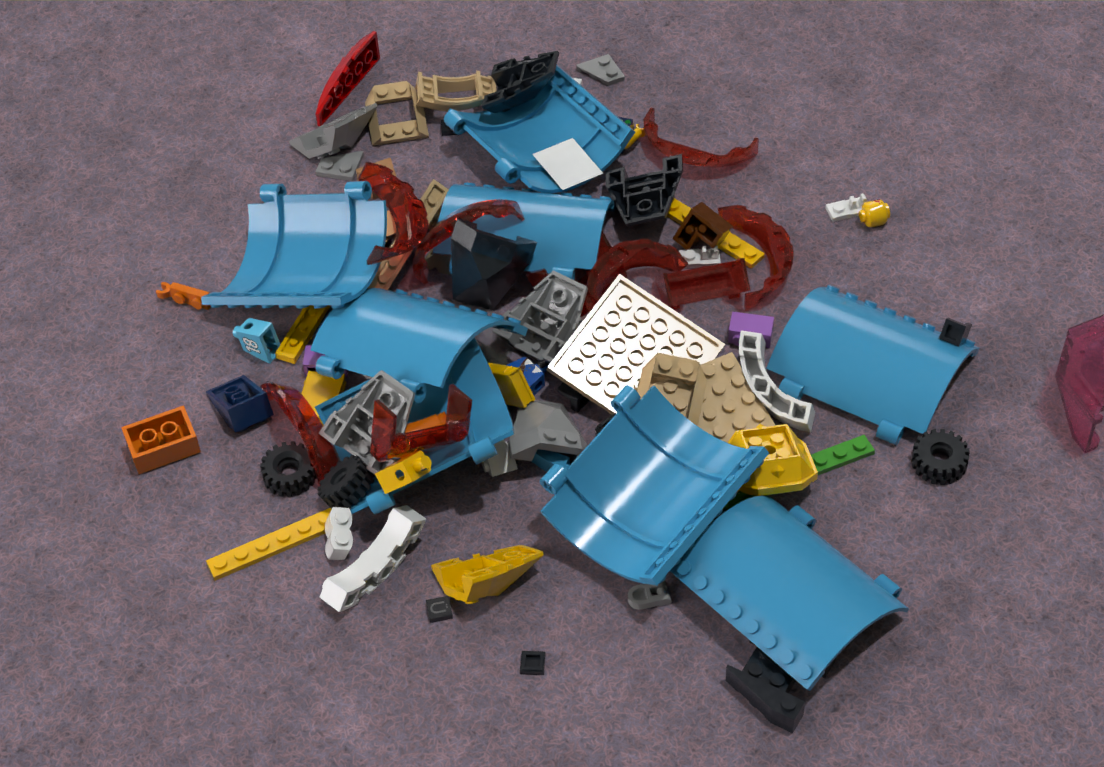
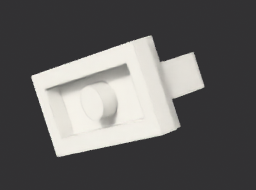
[825,193,867,222]
[679,246,721,269]

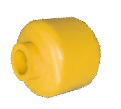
[859,199,890,228]

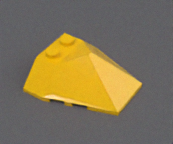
[431,545,544,604]

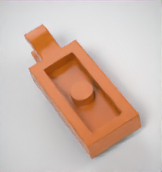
[156,282,211,310]

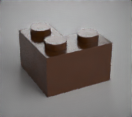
[672,202,733,250]

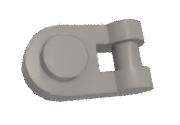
[628,581,672,610]

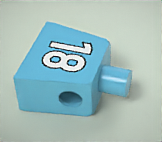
[233,318,280,364]

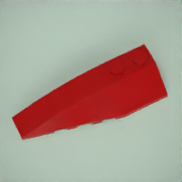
[315,31,380,126]

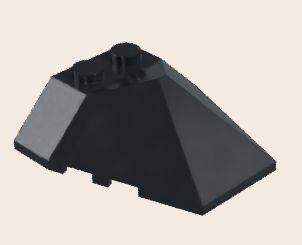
[482,51,559,114]
[606,154,683,226]
[451,218,537,311]

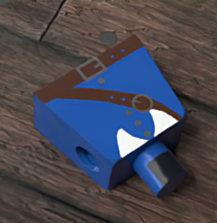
[506,357,548,395]

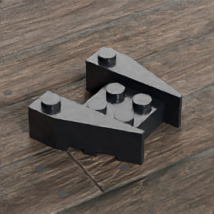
[725,640,836,734]

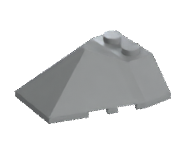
[289,103,377,159]
[492,270,588,366]
[319,370,415,475]
[508,400,588,462]

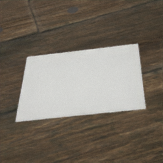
[532,138,603,190]

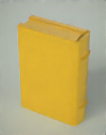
[488,363,536,408]
[294,371,346,426]

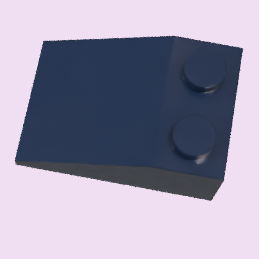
[206,375,274,432]

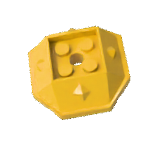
[728,424,818,496]

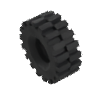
[911,429,970,485]
[260,441,318,497]
[317,455,375,509]

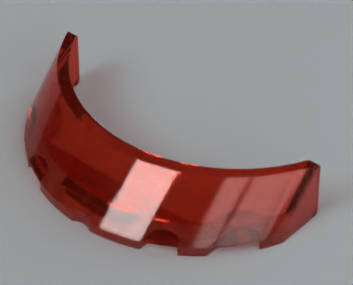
[643,108,759,168]
[358,162,428,265]
[413,199,525,284]
[718,205,794,311]
[586,239,688,314]
[260,381,338,486]

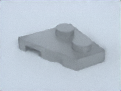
[576,54,625,86]
[316,151,364,181]

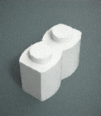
[325,507,353,560]

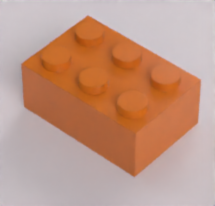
[121,405,201,475]

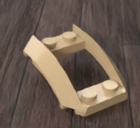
[415,70,497,111]
[365,81,429,146]
[637,353,707,426]

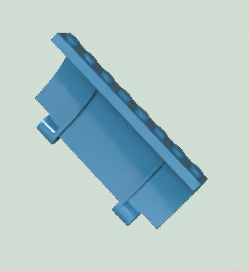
[444,65,635,193]
[201,181,387,309]
[433,183,616,280]
[766,285,980,446]
[310,288,528,403]
[315,337,515,515]
[540,385,769,586]
[670,495,909,691]

